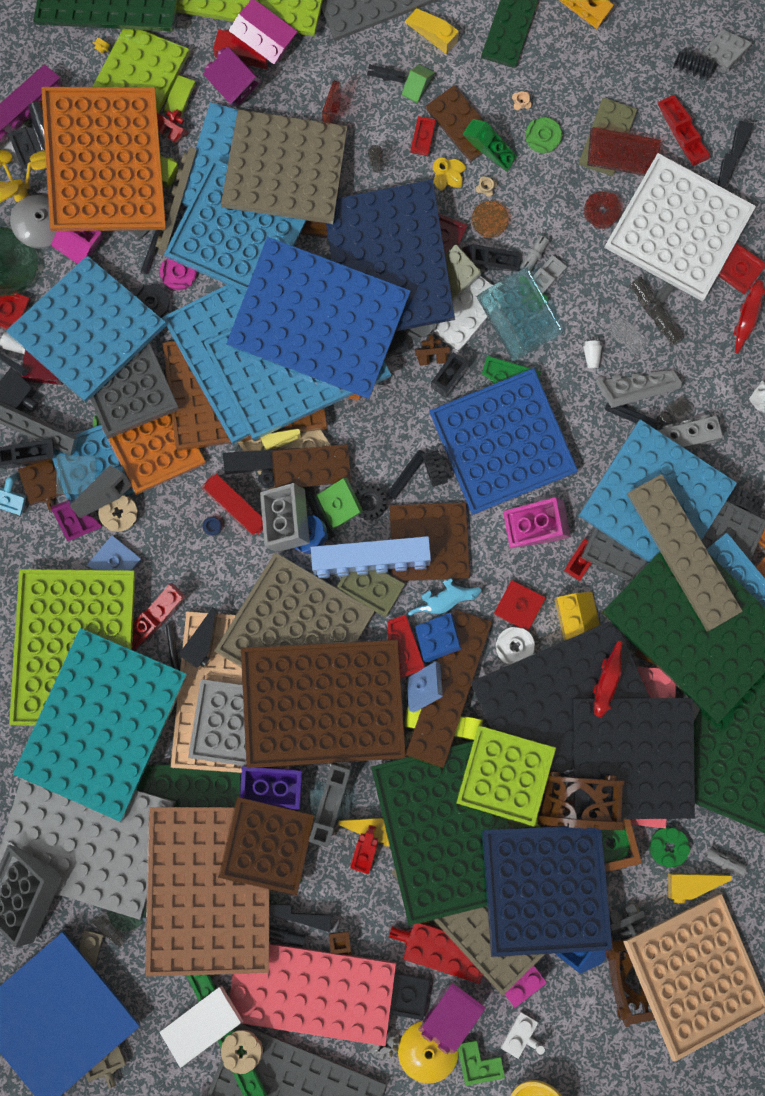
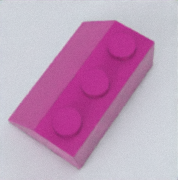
[229,0,298,64]

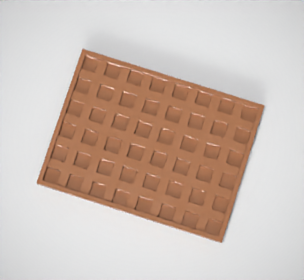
[145,807,269,977]

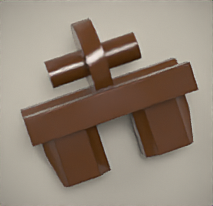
[414,334,450,366]

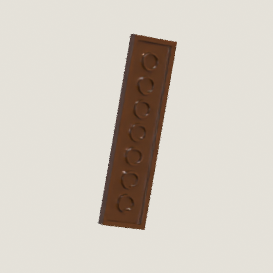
[406,609,492,768]

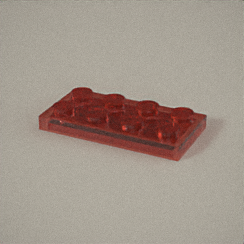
[587,127,661,176]

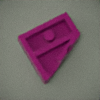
[51,500,102,542]

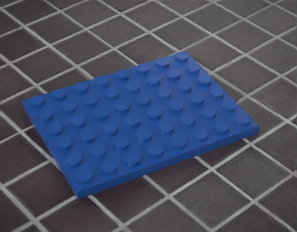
[226,237,411,399]

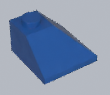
[555,950,606,974]

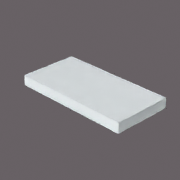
[160,986,244,1068]

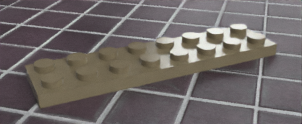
[627,474,742,631]

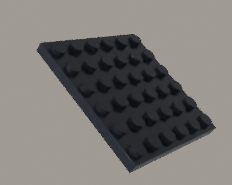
[573,698,695,819]

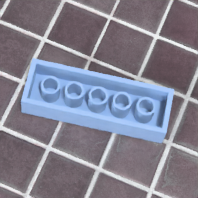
[311,537,431,578]

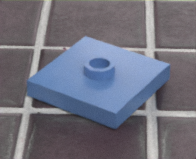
[87,536,142,571]
[407,661,443,713]

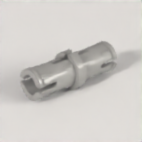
[520,236,549,273]
[704,847,747,877]

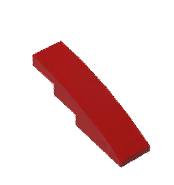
[658,95,710,166]

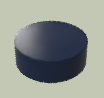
[202,517,222,536]

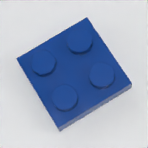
[415,613,462,663]

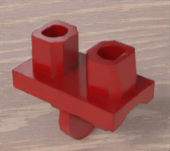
[157,109,189,143]

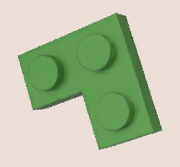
[458,1039,505,1086]

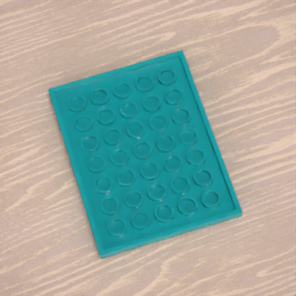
[13,628,188,822]

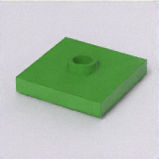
[317,478,363,529]

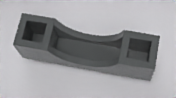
[309,763,351,847]

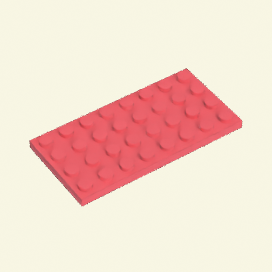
[229,943,396,1046]

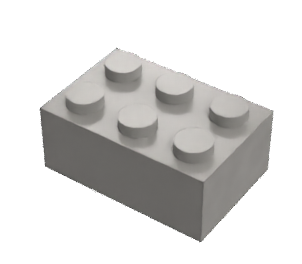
[260,483,310,552]

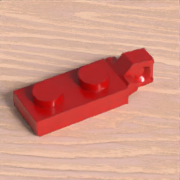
[350,825,378,875]

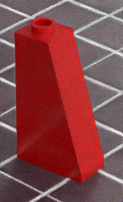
[200,474,263,535]

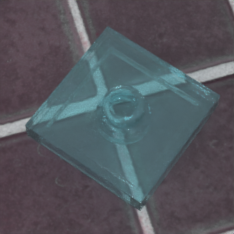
[57,455,97,494]

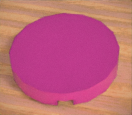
[160,258,197,291]

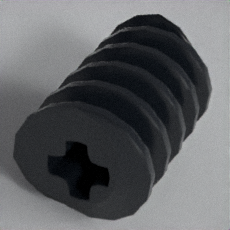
[673,47,714,82]

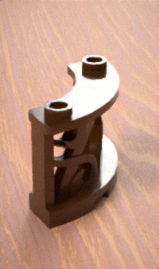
[538,772,624,830]
[605,939,655,1027]

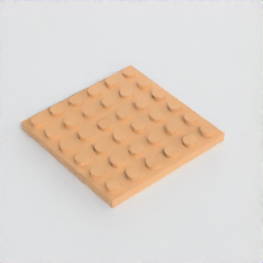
[623,894,765,1061]

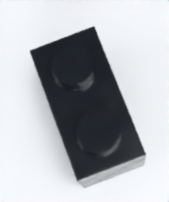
[431,352,469,398]

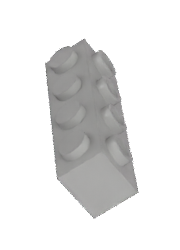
[658,415,723,450]

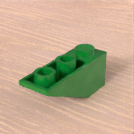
[463,119,517,171]

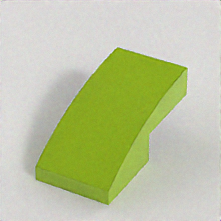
[164,75,196,117]

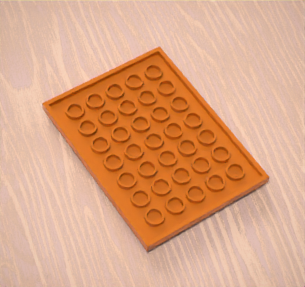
[41,87,166,231]

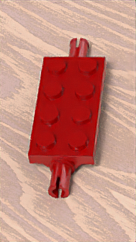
[388,922,483,984]

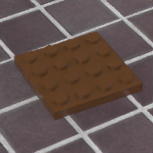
[390,502,470,582]
[218,797,314,895]

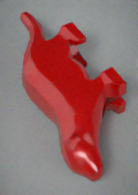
[733,280,765,354]
[593,641,623,718]

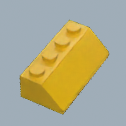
[554,592,600,641]

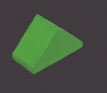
[402,64,435,103]

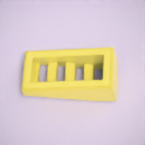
[261,429,301,450]

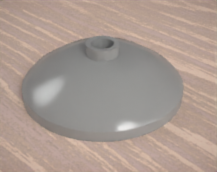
[10,195,57,249]

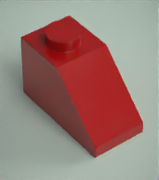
[564,539,591,582]

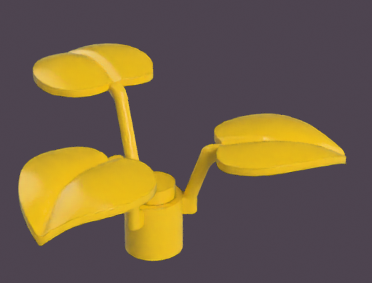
[0,150,46,203]

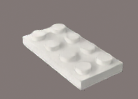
[432,275,505,353]

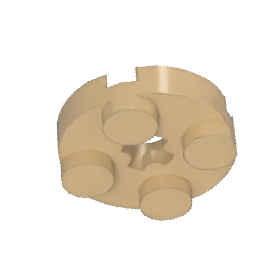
[98,494,138,532]
[221,1030,263,1074]

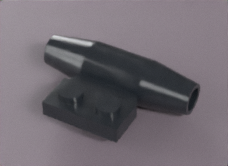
[7,100,45,169]

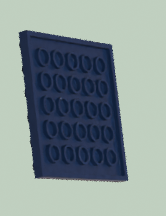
[482,827,612,957]

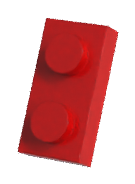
[410,116,436,156]

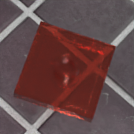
[322,80,341,124]

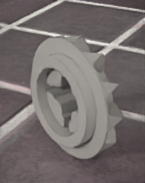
[367,1026,399,1060]

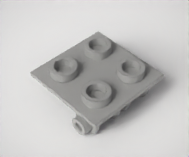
[701,30,752,73]

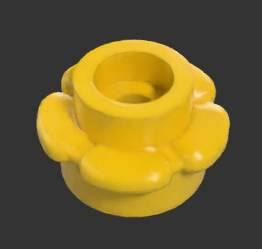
[93,37,110,54]

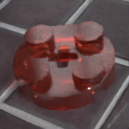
[583,192,621,229]

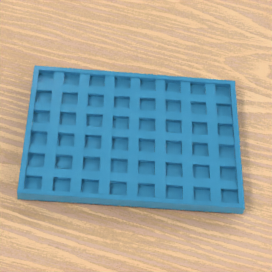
[162,285,250,445]
[204,330,391,441]

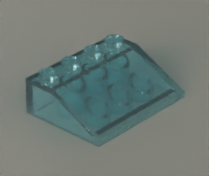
[476,267,564,362]

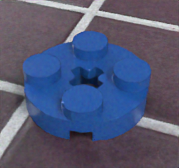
[295,515,328,554]

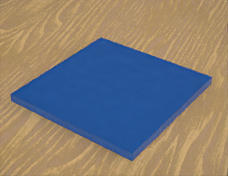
[429,368,578,516]
[0,931,141,1096]

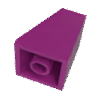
[203,47,262,107]
[418,983,486,1054]

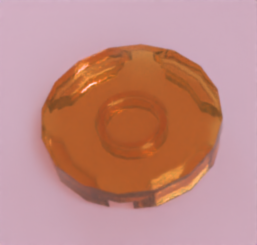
[471,201,508,238]

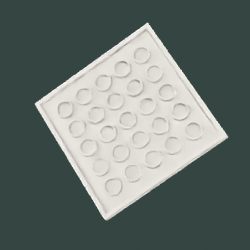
[604,153,756,301]

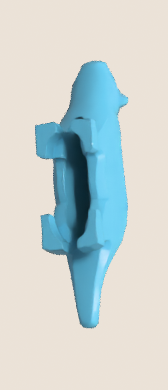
[408,578,482,616]

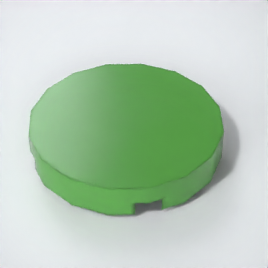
[525,117,562,154]

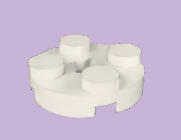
[496,627,534,665]

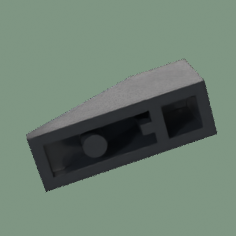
[462,244,521,272]
[0,439,55,469]
[178,607,218,670]

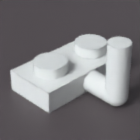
[500,1011,545,1059]

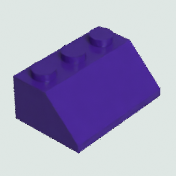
[240,765,302,809]

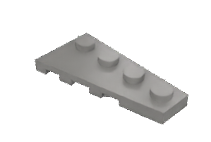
[596,370,682,408]

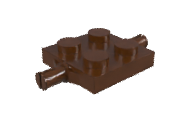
[18,459,65,513]

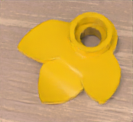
[433,158,466,191]

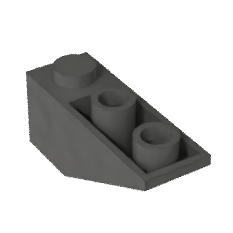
[70,465,132,518]

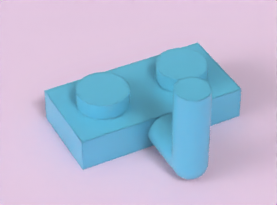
[0,472,27,515]

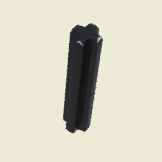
[605,402,659,430]
[388,450,426,499]
[305,487,335,540]

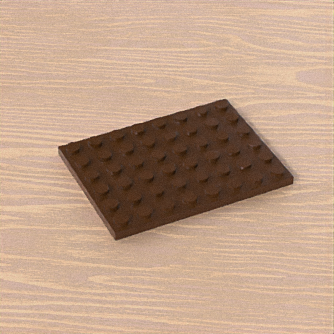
[241,640,405,768]

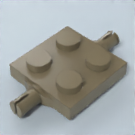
[85,1044,127,1089]

